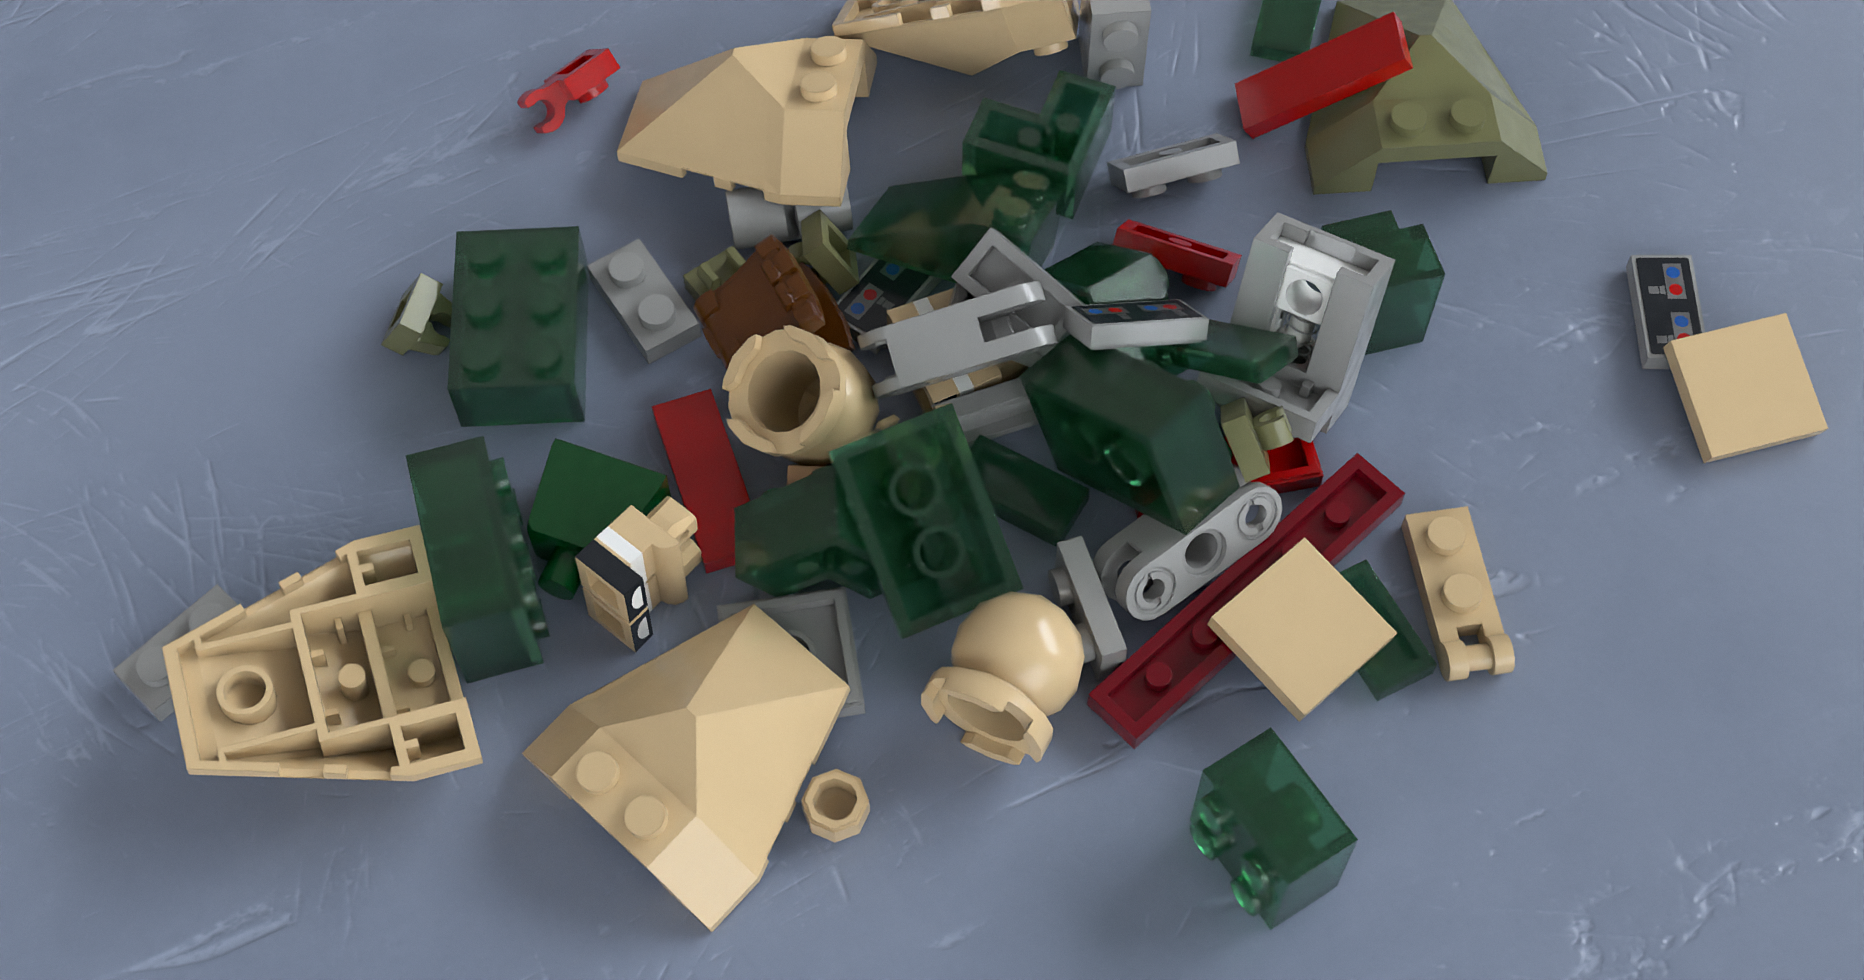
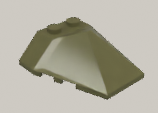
[1304,0,1548,195]

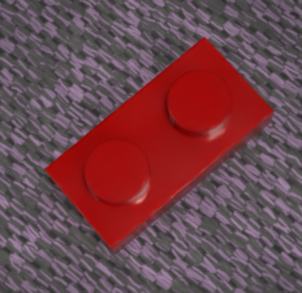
[1111,219,1242,291]

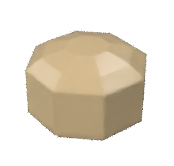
[801,769,870,842]

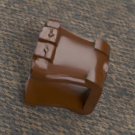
[693,234,856,370]

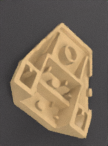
[832,0,1080,76]
[617,36,877,207]
[162,525,483,781]
[522,604,851,932]

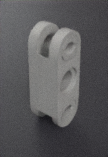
[857,281,1058,399]
[1092,462,1282,621]

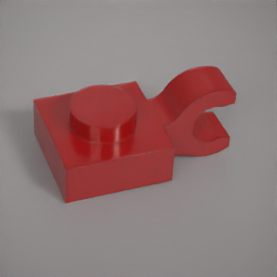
[517,48,620,133]

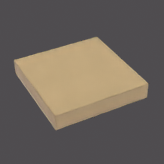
[1663,313,1828,463]
[1207,537,1397,722]

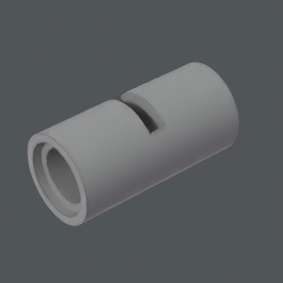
[725,185,853,250]

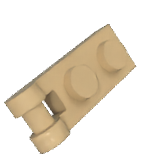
[1401,506,1515,682]

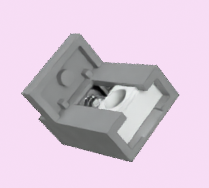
[1194,212,1395,443]

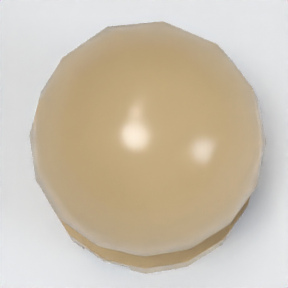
[722,325,880,466]
[921,591,1085,765]

